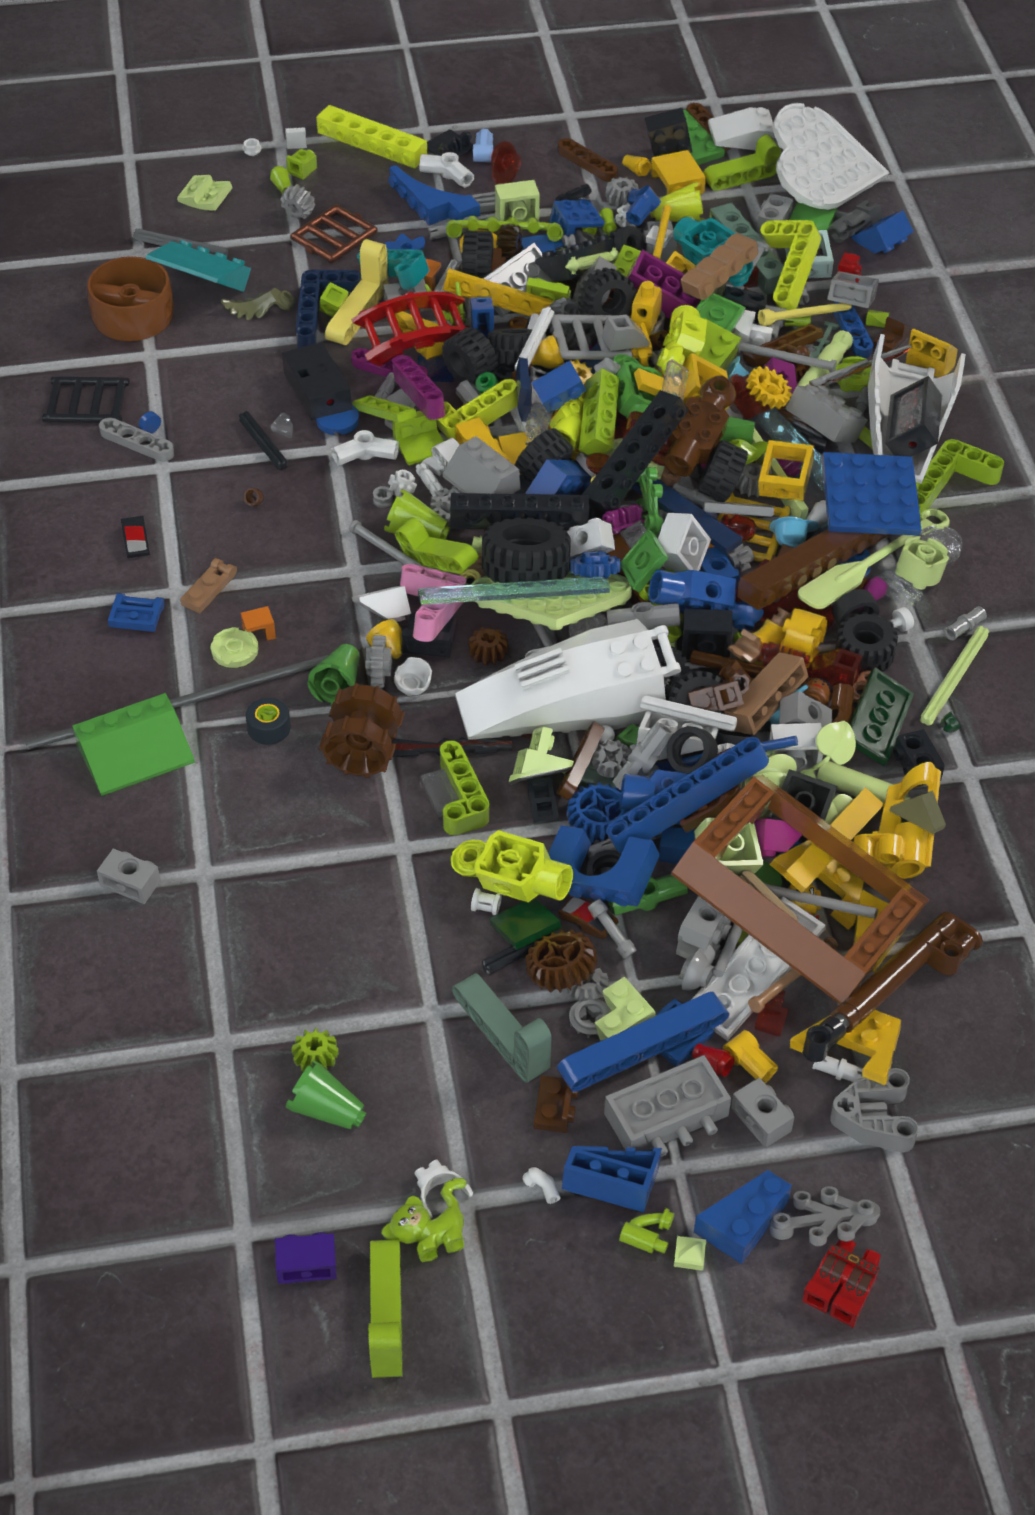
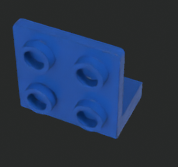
[548,199,605,239]

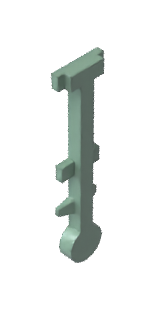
[810,321,839,358]

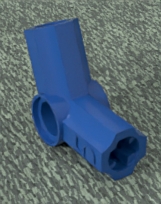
[626,185,661,226]

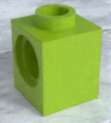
[319,282,349,317]

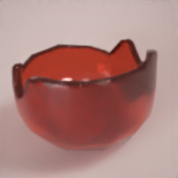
[721,514,757,543]

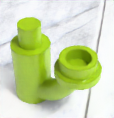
[582,208,617,236]
[619,1208,674,1254]

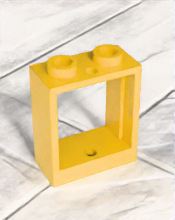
[679,353,728,410]
[758,440,814,501]

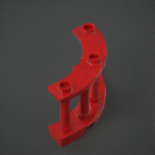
[351,291,467,367]

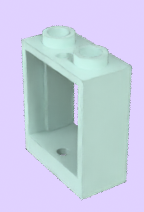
[785,230,834,278]

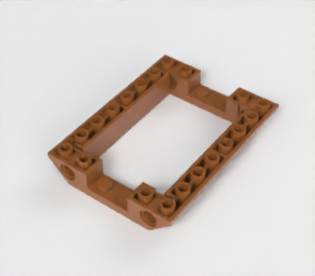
[671,774,930,1004]

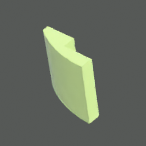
[177,175,232,211]

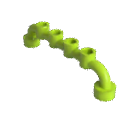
[446,216,563,241]

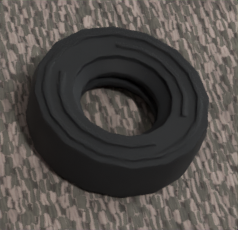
[614,226,645,253]

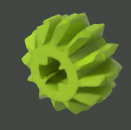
[292,1027,339,1072]

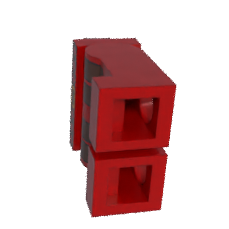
[802,1240,881,1328]

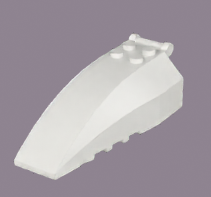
[868,334,966,483]
[455,619,681,740]

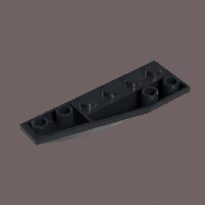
[534,226,643,282]

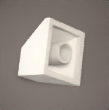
[352,586,411,622]

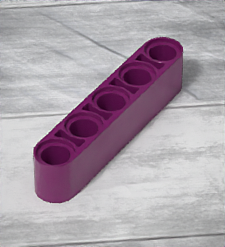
[392,355,445,419]

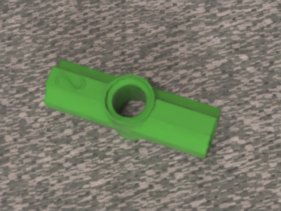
[608,874,688,916]

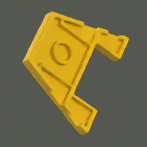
[769,840,864,930]
[790,1010,901,1085]

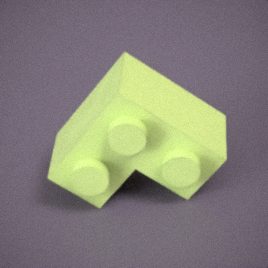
[595,977,656,1041]

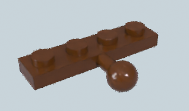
[743,323,823,367]

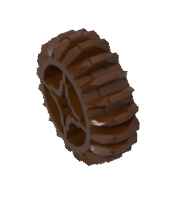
[525,929,597,993]

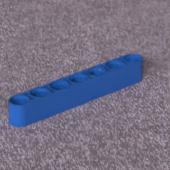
[606,737,769,853]
[557,992,730,1092]

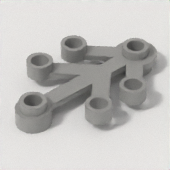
[770,1186,880,1246]

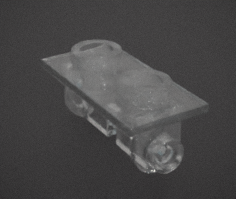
[524,402,554,445]

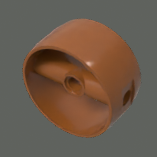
[87,256,174,341]

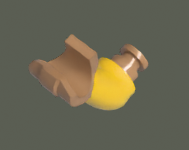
[727,607,792,663]

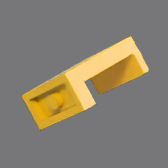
[651,150,706,195]

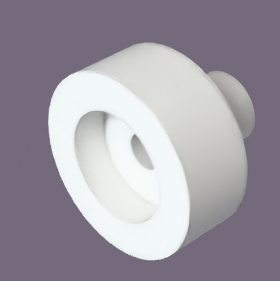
[889,607,914,632]

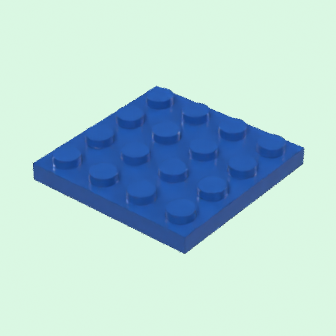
[821,452,921,536]

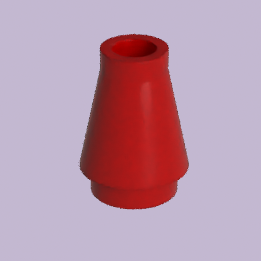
[692,1043,735,1077]

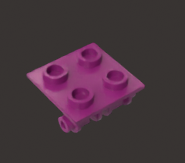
[602,504,645,534]

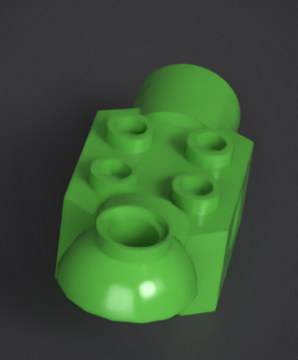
[613,354,663,428]

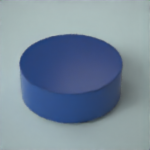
[139,411,161,434]

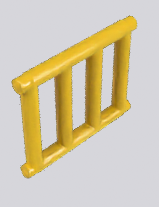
[708,493,791,564]

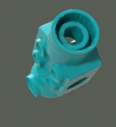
[673,217,753,286]

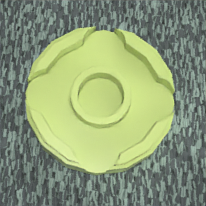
[210,627,259,668]

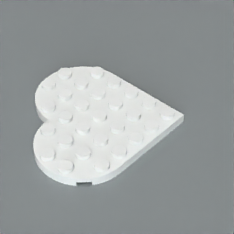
[773,103,890,210]

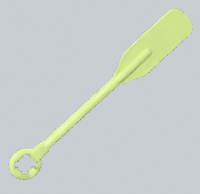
[798,509,950,609]

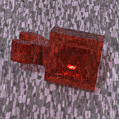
[754,990,788,1037]

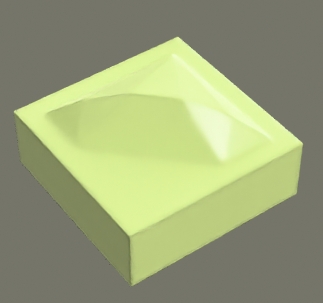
[674,1236,706,1271]

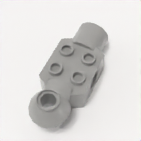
[676,896,732,991]

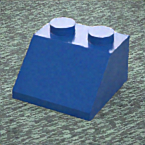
[852,210,914,254]
[532,361,587,412]

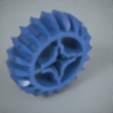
[567,781,630,843]

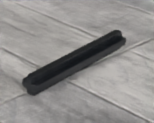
[239,411,288,470]

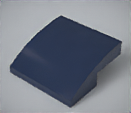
[516,357,532,422]

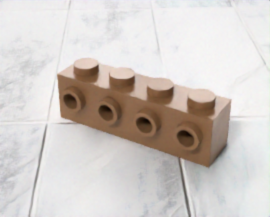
[724,652,808,735]

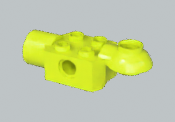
[657,305,707,380]
[549,392,585,452]
[451,830,573,903]

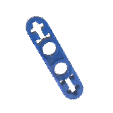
[833,301,873,358]

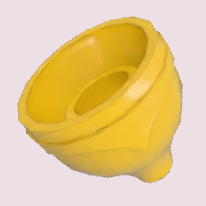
[531,335,564,369]
[366,619,402,659]

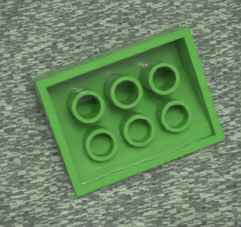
[72,693,195,796]

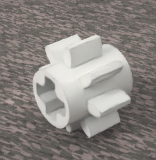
[615,203,635,228]
[388,470,417,497]

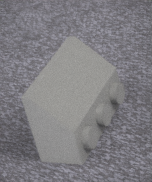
[443,436,520,494]

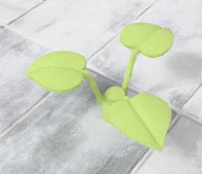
[752,721,856,825]

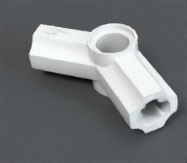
[419,152,474,188]
[331,430,399,466]

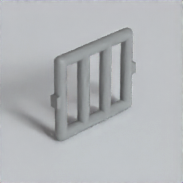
[551,314,632,360]

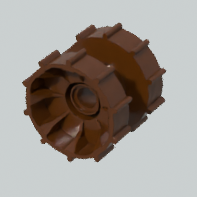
[319,683,405,778]

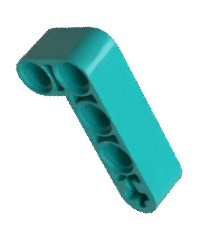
[357,249,429,289]

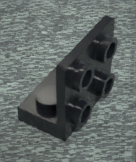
[402,612,457,658]

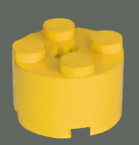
[779,608,827,662]

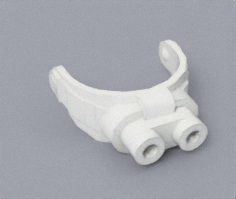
[415,1160,473,1219]

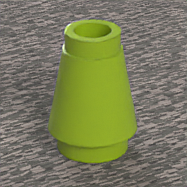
[270,166,291,194]

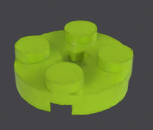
[835,356,871,392]

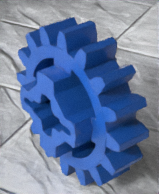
[570,551,620,580]

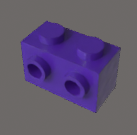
[275,1232,337,1284]

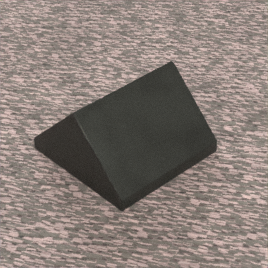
[772,769,838,821]

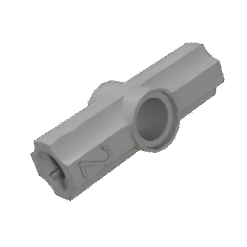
[607,602,681,630]
[613,721,674,790]

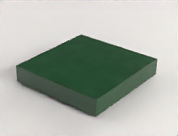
[489,898,561,950]

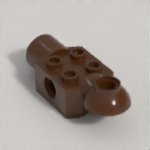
[663,375,736,477]

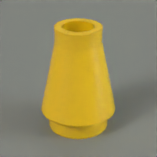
[622,154,651,177]

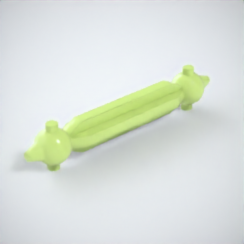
[565,248,619,274]

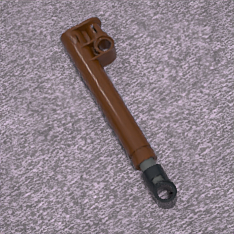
[803,912,983,1062]

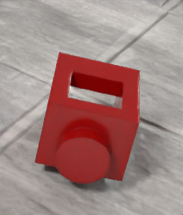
[838,253,862,283]

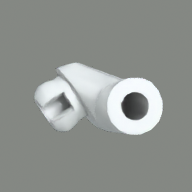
[523,1168,560,1204]

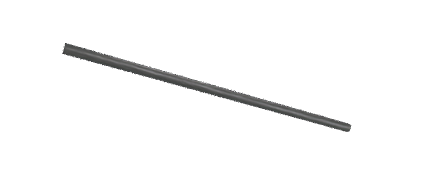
[25,654,329,750]

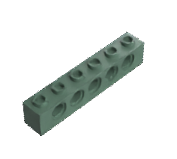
[709,203,784,295]

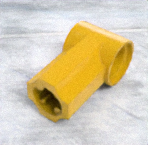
[722,1030,778,1083]

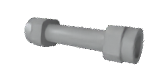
[588,899,637,959]

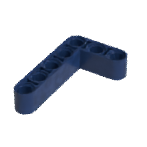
[296,269,361,348]

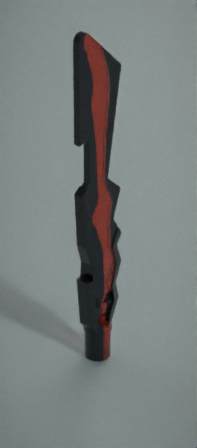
[392,737,512,757]

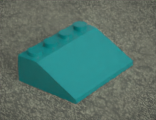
[146,240,251,292]

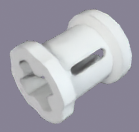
[471,888,502,916]

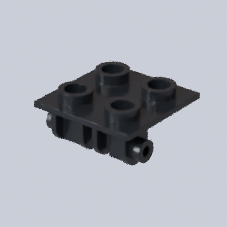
[427,129,474,157]

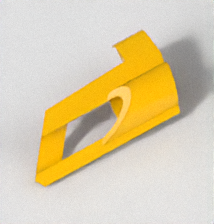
[853,762,941,879]

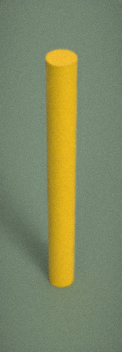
[653,205,671,259]

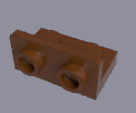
[534,1075,578,1133]

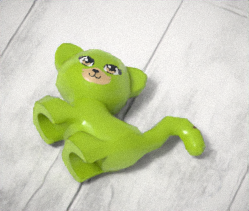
[382,1178,467,1262]

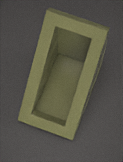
[889,791,946,834]

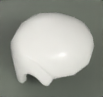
[394,657,432,696]

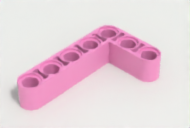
[400,564,467,642]

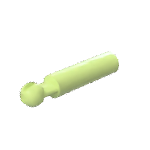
[797,330,853,386]
[816,761,910,807]

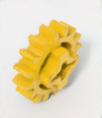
[746,366,792,409]

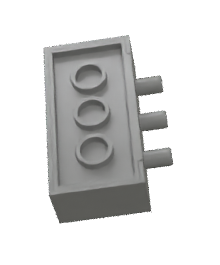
[604,1055,731,1157]

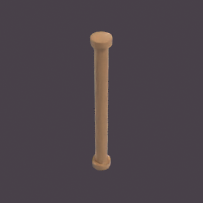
[748,937,838,1013]

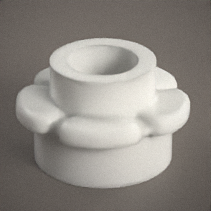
[242,138,262,156]

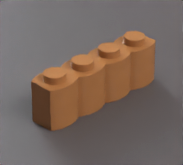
[681,233,759,300]

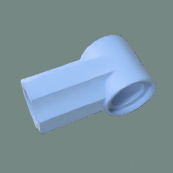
[473,129,493,162]

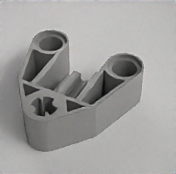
[830,1068,918,1152]

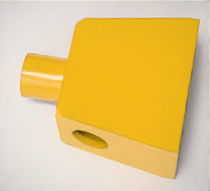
[631,281,662,336]

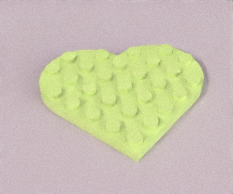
[471,571,632,630]

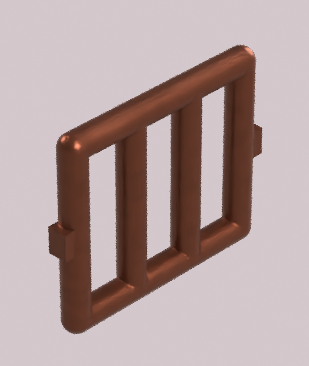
[290,204,378,263]

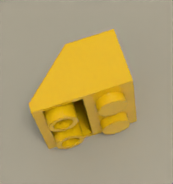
[905,328,958,378]

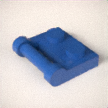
[108,593,165,632]

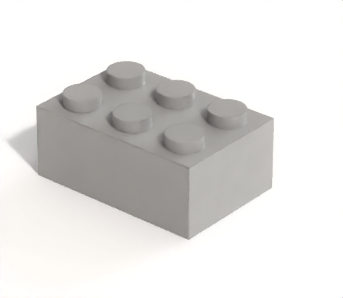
[785,384,868,443]

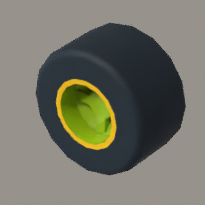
[245,698,291,745]

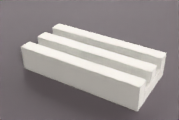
[514,648,570,690]

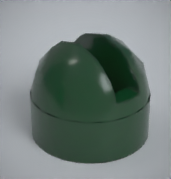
[940,711,961,733]

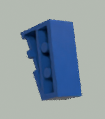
[562,1146,662,1213]
[693,1170,792,1264]

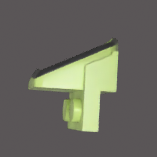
[509,727,574,785]

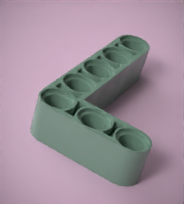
[452,973,552,1083]

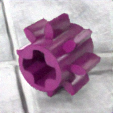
[777,459,803,478]

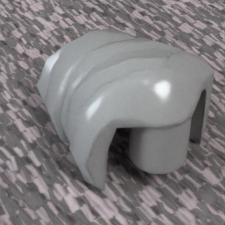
[594,358,621,375]

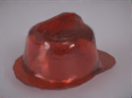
[491,141,522,185]

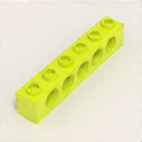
[316,105,427,169]

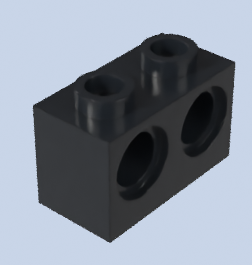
[724,286,767,324]
[893,729,945,788]

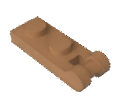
[180,558,237,614]

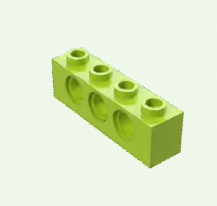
[579,368,620,460]

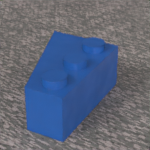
[525,459,592,495]

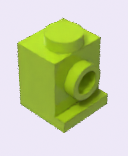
[286,148,317,180]

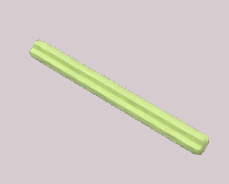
[920,626,989,726]

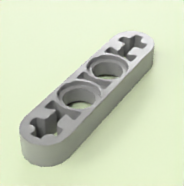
[99,418,174,461]

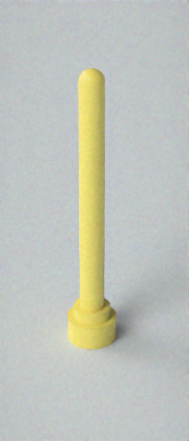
[758,303,852,326]

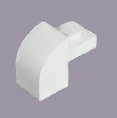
[732,310,773,346]

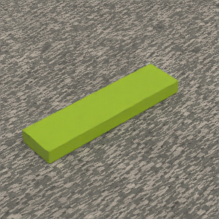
[352,395,417,423]

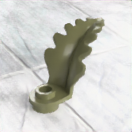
[221,287,295,320]

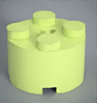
[895,536,949,590]

